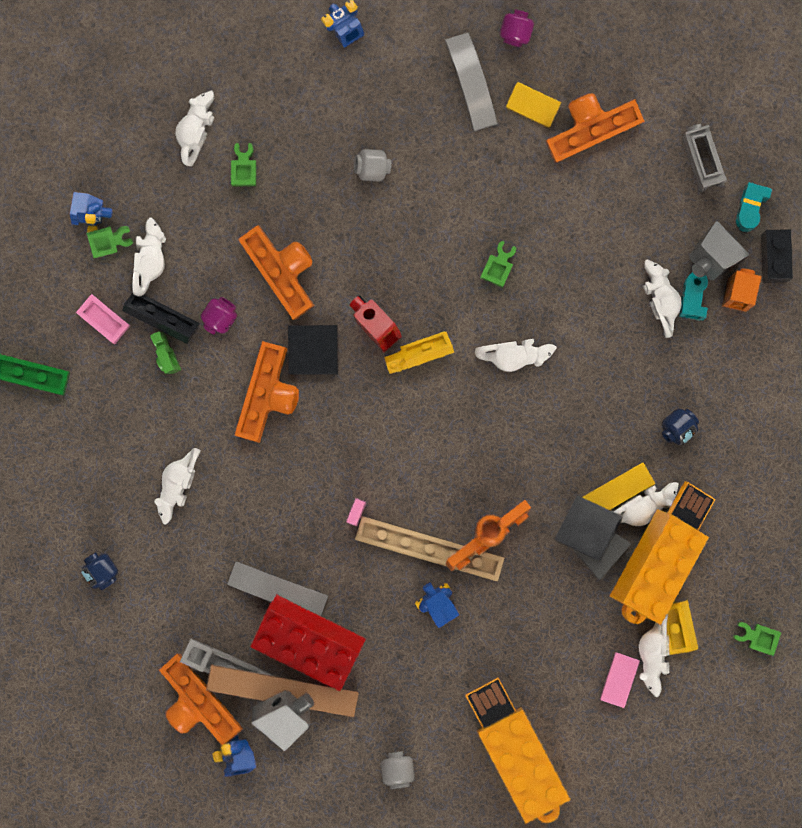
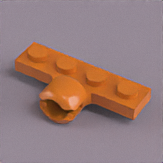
[545,93,645,163]
[238,225,314,320]
[234,341,299,443]
[445,500,531,572]
[159,653,243,745]

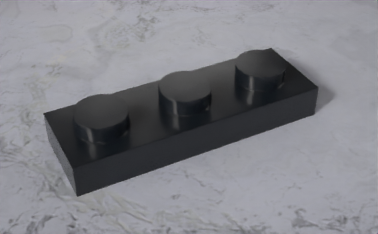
[122,293,200,344]

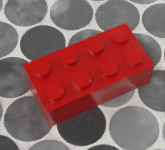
[250,594,366,691]

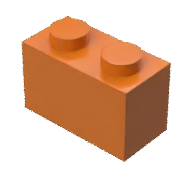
[722,268,761,312]

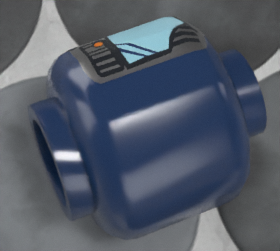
[662,409,699,445]
[81,552,118,590]

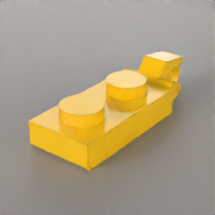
[384,331,454,374]

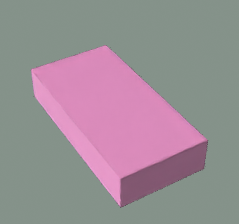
[76,294,130,345]
[346,499,366,526]
[600,652,640,708]

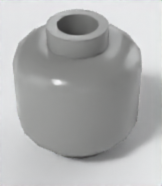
[354,149,391,181]
[381,751,415,789]

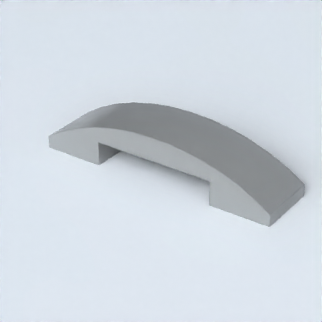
[445,33,497,131]
[227,561,328,616]
[180,638,274,676]

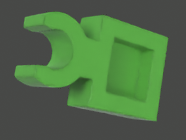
[231,143,257,186]
[87,226,133,258]
[480,241,516,288]
[150,331,181,374]
[733,622,781,656]

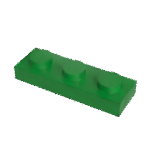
[0,354,70,396]

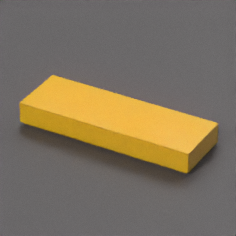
[582,462,656,510]

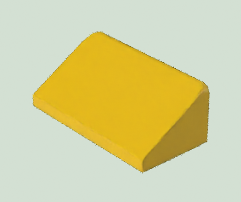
[506,82,561,128]
[667,600,698,655]

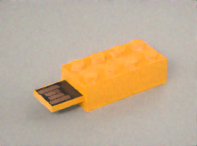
[609,481,715,625]
[465,678,570,824]

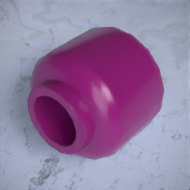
[499,9,534,48]
[201,297,237,335]

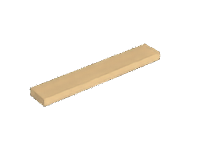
[355,516,504,582]

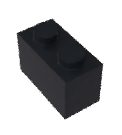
[761,229,793,283]

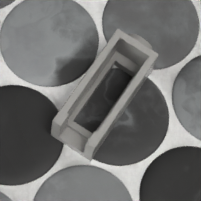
[682,124,727,192]

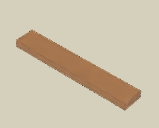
[206,665,359,717]

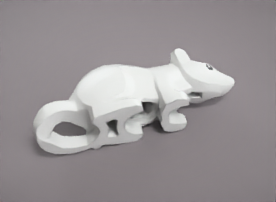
[176,91,214,166]
[133,218,166,296]
[643,260,682,338]
[475,339,557,372]
[154,448,201,524]
[613,482,679,527]
[639,614,670,697]

